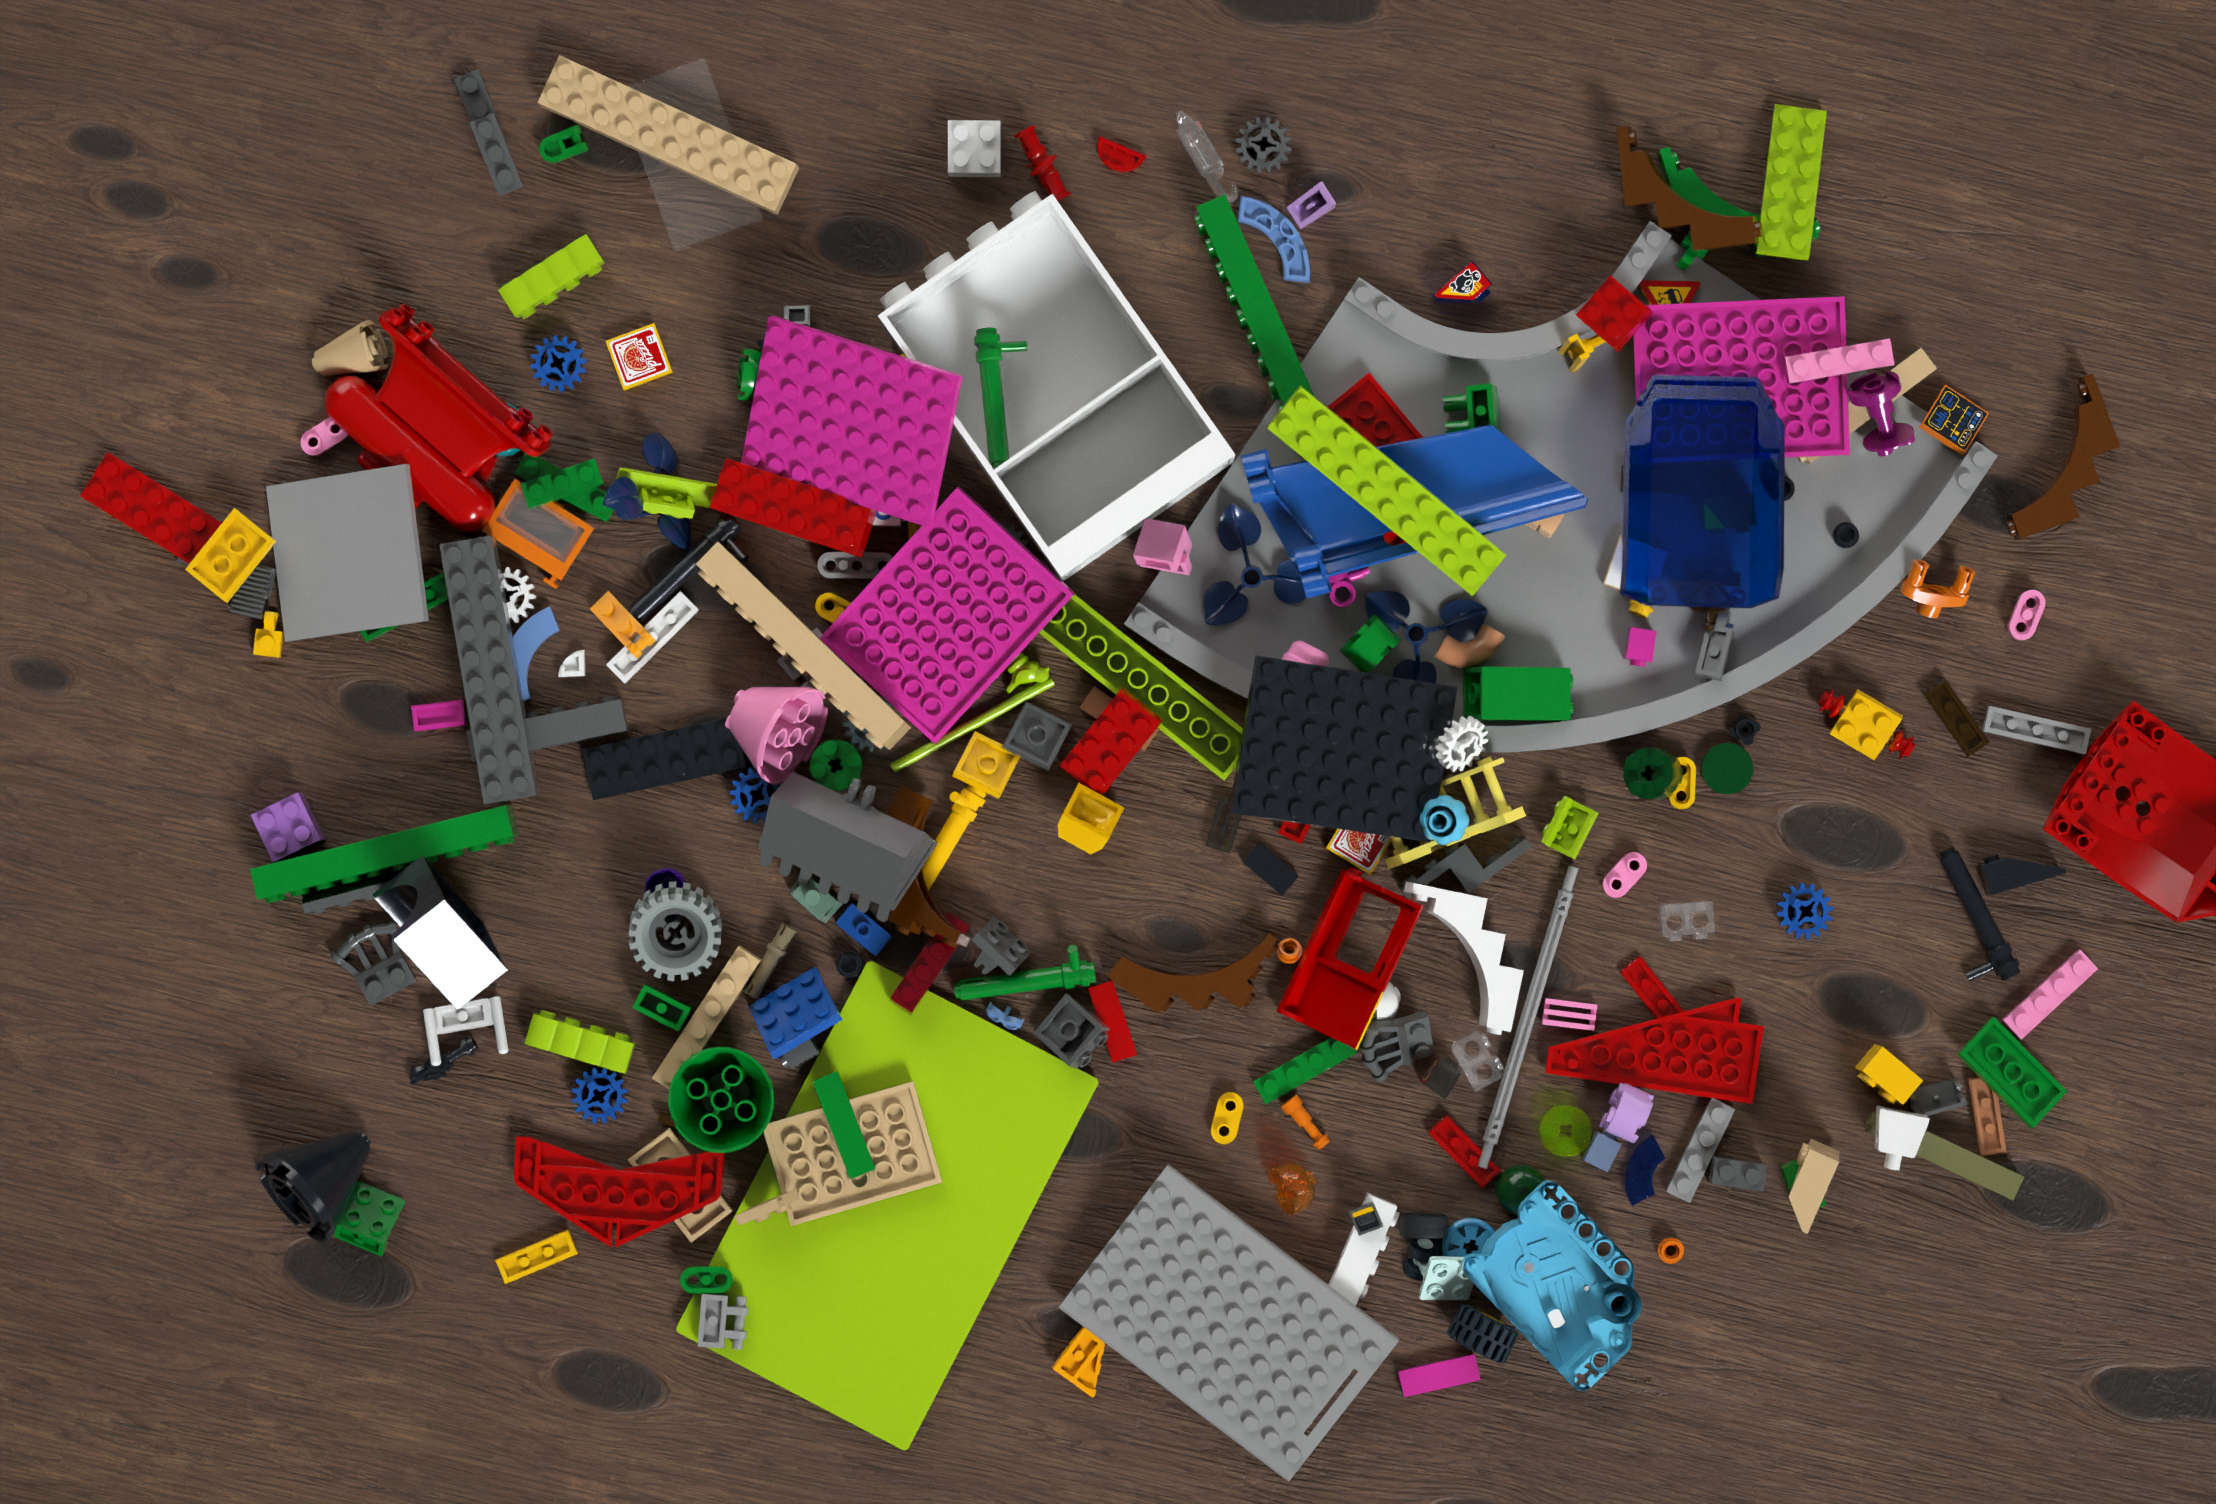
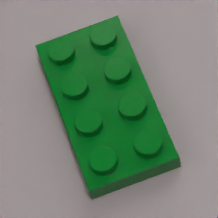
[1957,1017,2068,1129]

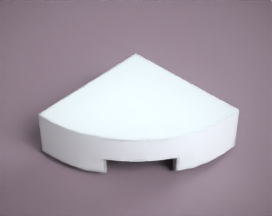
[558,650,586,677]

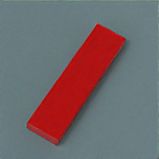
[1619,955,1684,1018]

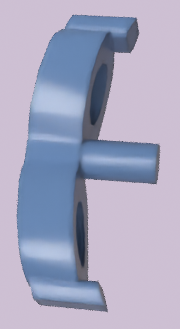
[986,1001,1025,1030]

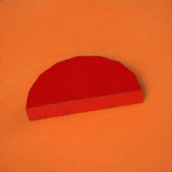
[1097,136,1147,173]

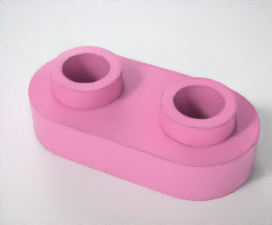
[301,418,349,456]
[2008,590,2045,640]
[1602,852,1647,898]

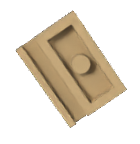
[735,1189,798,1226]

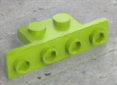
[616,468,717,519]

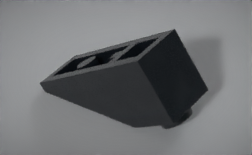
[1977,854,2066,895]

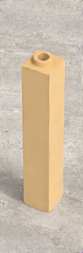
[1796,348,1937,465]

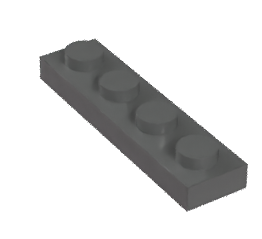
[301,870,403,914]

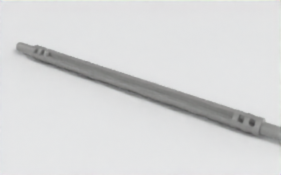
[1477,866,1579,1169]

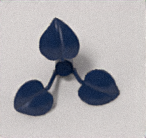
[603,431,691,549]
[1204,504,1307,625]
[1365,591,1488,683]

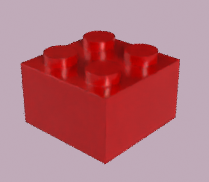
[1576,275,1653,352]

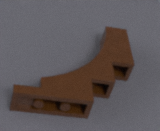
[1617,126,1763,251]
[2006,373,2120,540]

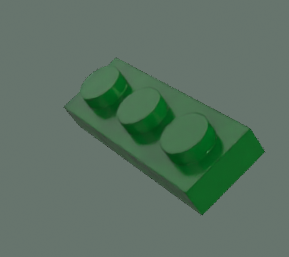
[520,458,604,509]

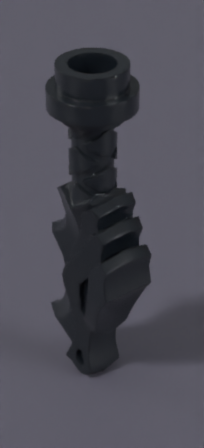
[409,1036,479,1085]

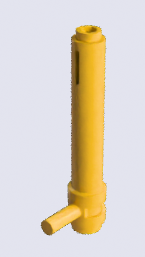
[922,784,987,891]

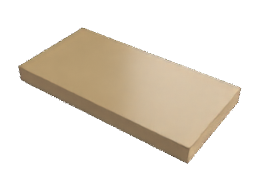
[628,1128,733,1243]

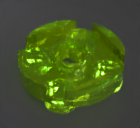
[1538,1104,1592,1157]

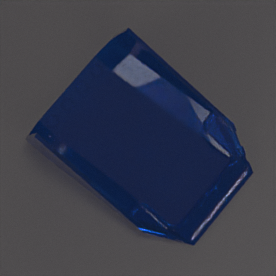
[1620,375,1785,608]

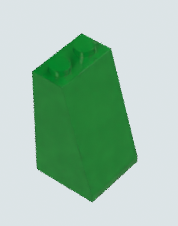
[1463,667,1573,721]

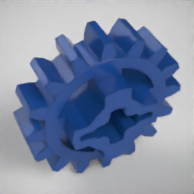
[530,335,588,393]
[729,768,780,824]
[1775,883,1834,940]
[571,1067,629,1124]

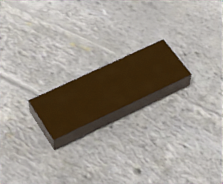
[1922,678,1989,757]

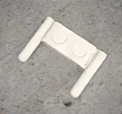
[423,996,508,1066]

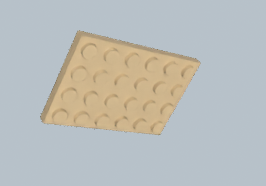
[764,1081,943,1226]

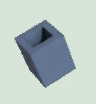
[1582,1130,1622,1172]

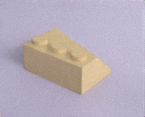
[1789,1139,1840,1234]

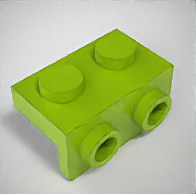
[1541,796,1599,860]

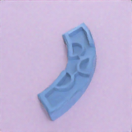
[1238,196,1310,283]
[513,606,560,701]

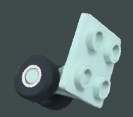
[1403,1238,1474,1300]

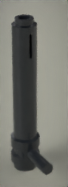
[628,514,749,622]
[1939,847,2021,982]

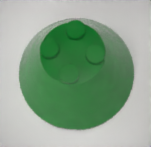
[668,1047,774,1153]

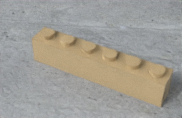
[652,946,762,1089]

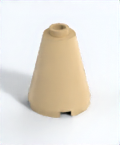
[312,320,388,376]

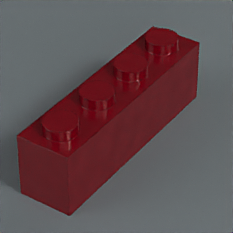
[889,912,970,1016]

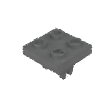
[971,916,1031,976]

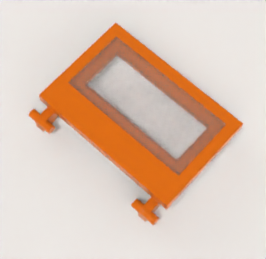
[480,479,595,589]

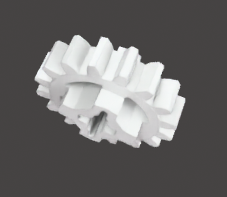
[501,567,536,623]
[1435,716,1488,772]

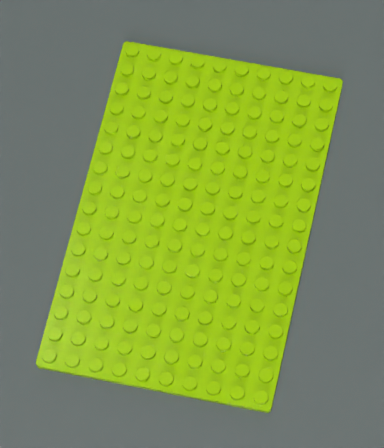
[676,961,1099,1450]

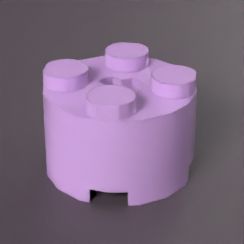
[1599,1083,1654,1143]

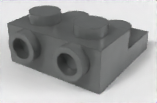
[1034,993,1110,1068]

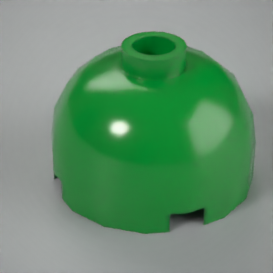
[737,348,762,401]

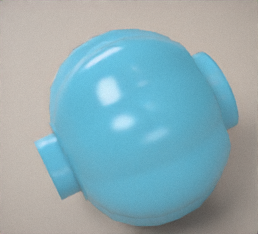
[1419,795,1470,845]

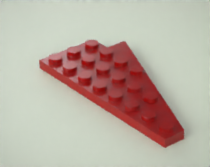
[1544,997,1764,1104]

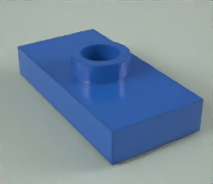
[836,903,892,956]

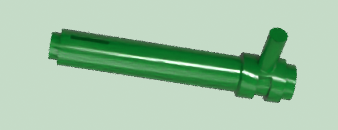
[974,327,1028,469]
[954,945,1096,1000]

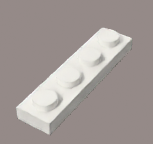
[606,591,699,684]

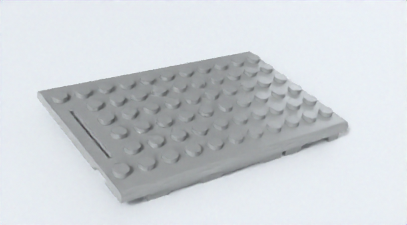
[1058,1164,1399,1482]

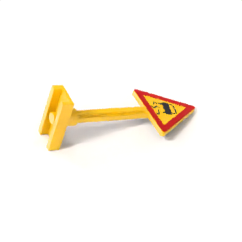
[1558,280,1700,373]

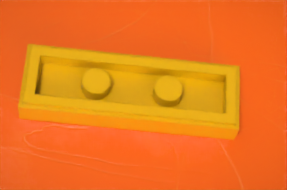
[495,1229,578,1284]

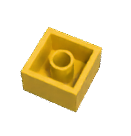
[1855,1044,1923,1105]

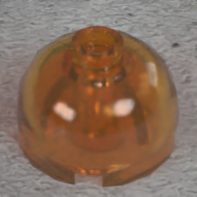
[1268,1162,1317,1216]

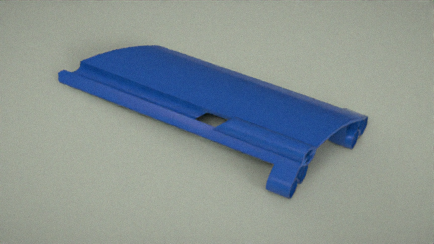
[1241,425,1588,599]

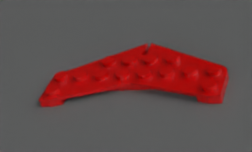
[514,1136,725,1248]

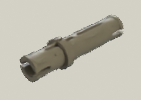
[744,923,796,999]

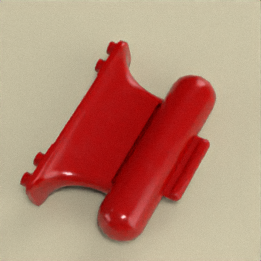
[324,304,553,532]

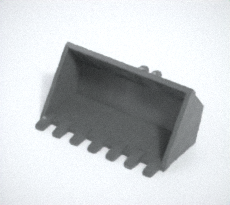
[758,772,937,922]

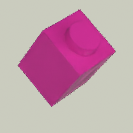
[1624,627,1657,667]

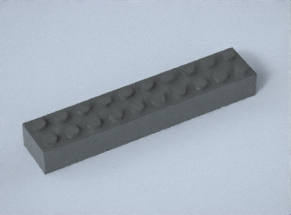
[439,536,540,804]

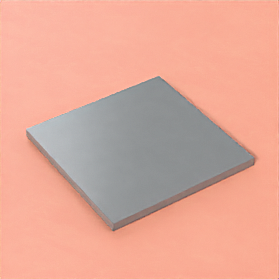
[266,464,429,642]

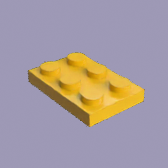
[185,508,277,603]

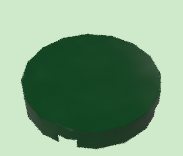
[1701,743,1754,795]

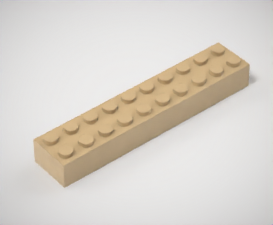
[537,55,799,215]
[696,541,911,750]

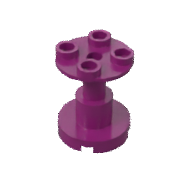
[1847,371,1915,456]

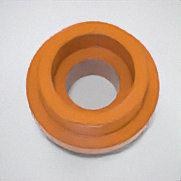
[1276,938,1302,963]
[1657,1237,1684,1264]

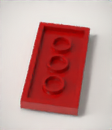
[1060,687,1163,796]

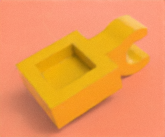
[253,611,284,658]

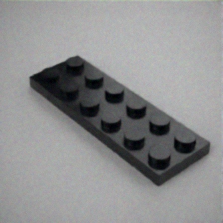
[582,718,747,800]

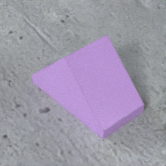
[1287,182,1336,229]

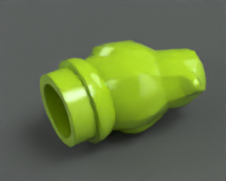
[1006,652,1050,693]

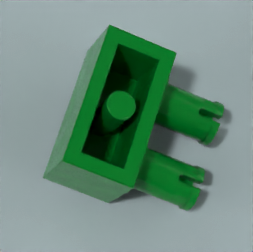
[1443,383,1501,433]

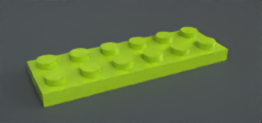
[1756,104,1827,261]

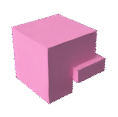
[1133,518,1193,576]

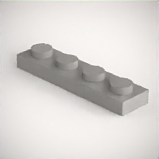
[1982,706,2091,755]
[1665,1098,1735,1203]

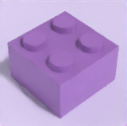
[251,792,326,862]

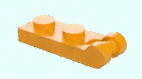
[590,591,656,659]

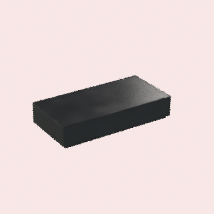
[1243,842,1299,896]

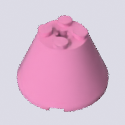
[725,687,828,785]

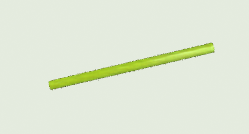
[890,676,1055,773]

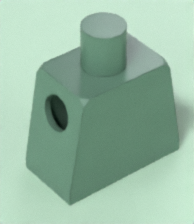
[789,876,843,923]

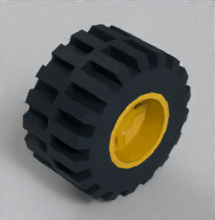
[1446,1304,1519,1363]

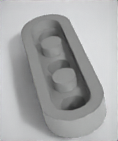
[817,552,893,579]

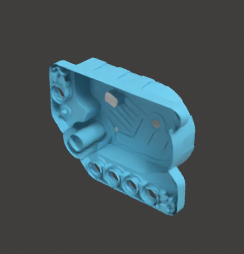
[1461,1180,1642,1391]

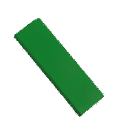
[812,1071,876,1179]

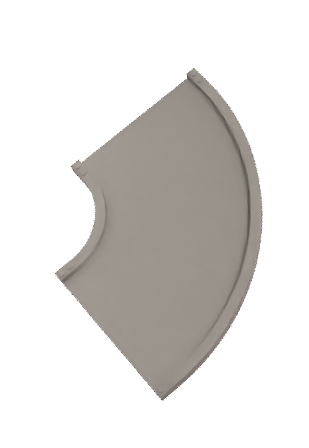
[1124,221,1998,753]

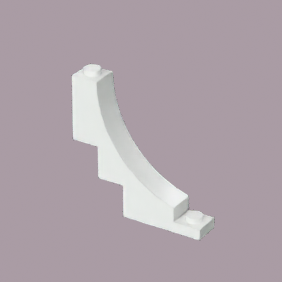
[1404,882,1524,1035]

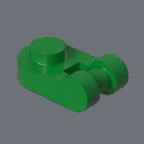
[539,125,589,164]

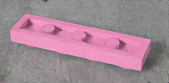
[1784,339,1895,384]
[2002,949,2098,1040]

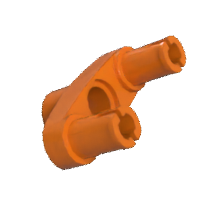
[1900,559,1976,618]

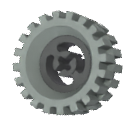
[628,881,722,981]

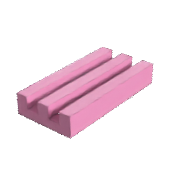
[1542,998,1597,1031]

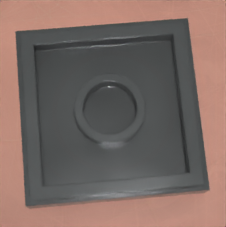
[1002,701,1072,771]

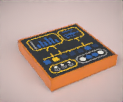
[1919,385,1989,456]

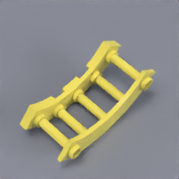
[1385,756,1526,869]

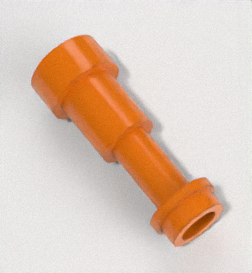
[1280,1094,1330,1150]

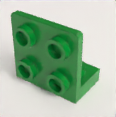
[334,1181,405,1257]

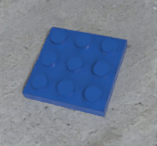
[748,967,843,1060]

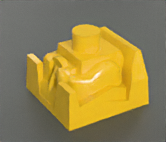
[1058,783,1124,854]

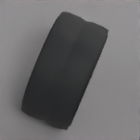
[1400,1213,1447,1239]

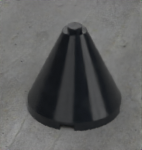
[255,1131,371,1242]

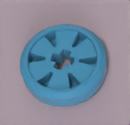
[1441,1217,1495,1257]

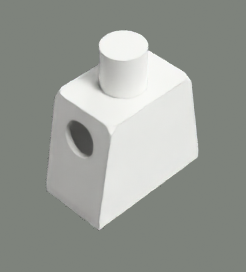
[1875,1106,1930,1170]

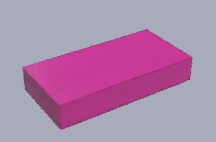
[411,699,467,732]

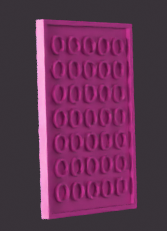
[1633,296,1850,464]
[741,316,963,527]
[819,486,1075,744]

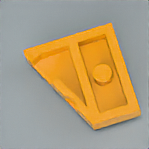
[1052,1326,1105,1398]

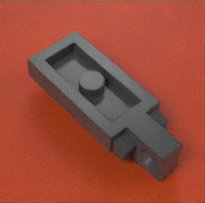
[1695,609,1734,681]

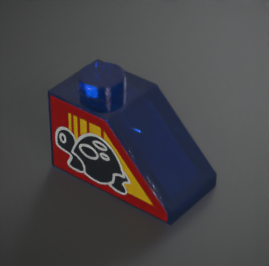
[1431,261,1492,304]

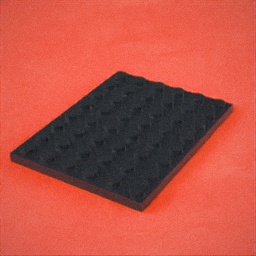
[1229,655,1458,842]

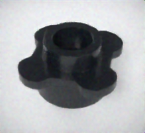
[1730,714,1761,745]

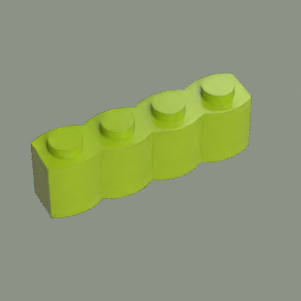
[498,234,605,319]
[524,1010,635,1074]

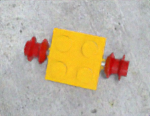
[1817,689,1916,761]

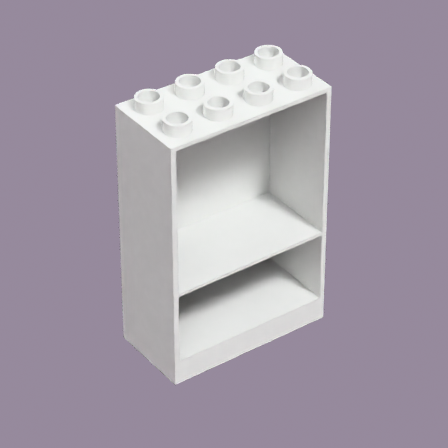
[878,191,1235,581]

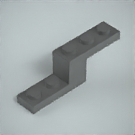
[454,69,524,196]
[1400,837,1532,899]

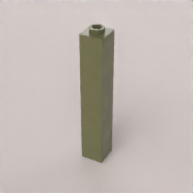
[1866,1112,2024,1201]

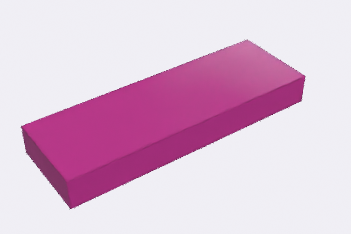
[1398,1353,1481,1397]

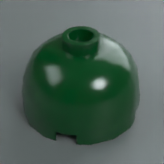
[1495,1164,1548,1216]

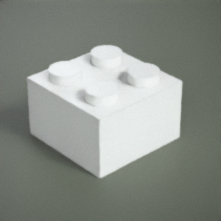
[948,120,1001,177]

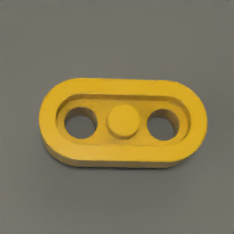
[815,592,852,623]
[1668,757,1696,809]
[1211,1092,1244,1144]

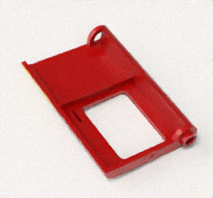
[1276,866,1424,1050]

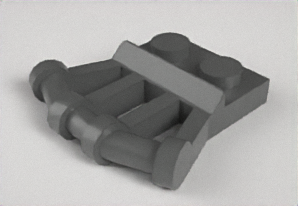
[330,920,418,1006]
[1360,1010,1434,1082]

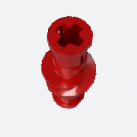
[1014,125,1071,201]

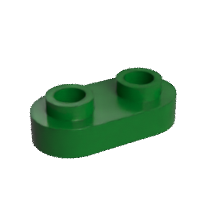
[680,1266,733,1293]

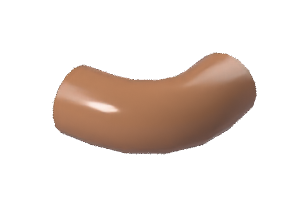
[1435,624,1505,668]

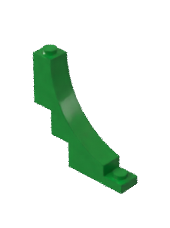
[1657,147,1820,259]

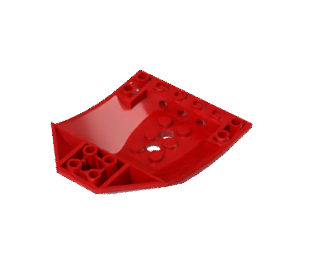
[2042,701,2216,923]

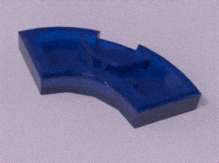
[1625,1135,1665,1206]

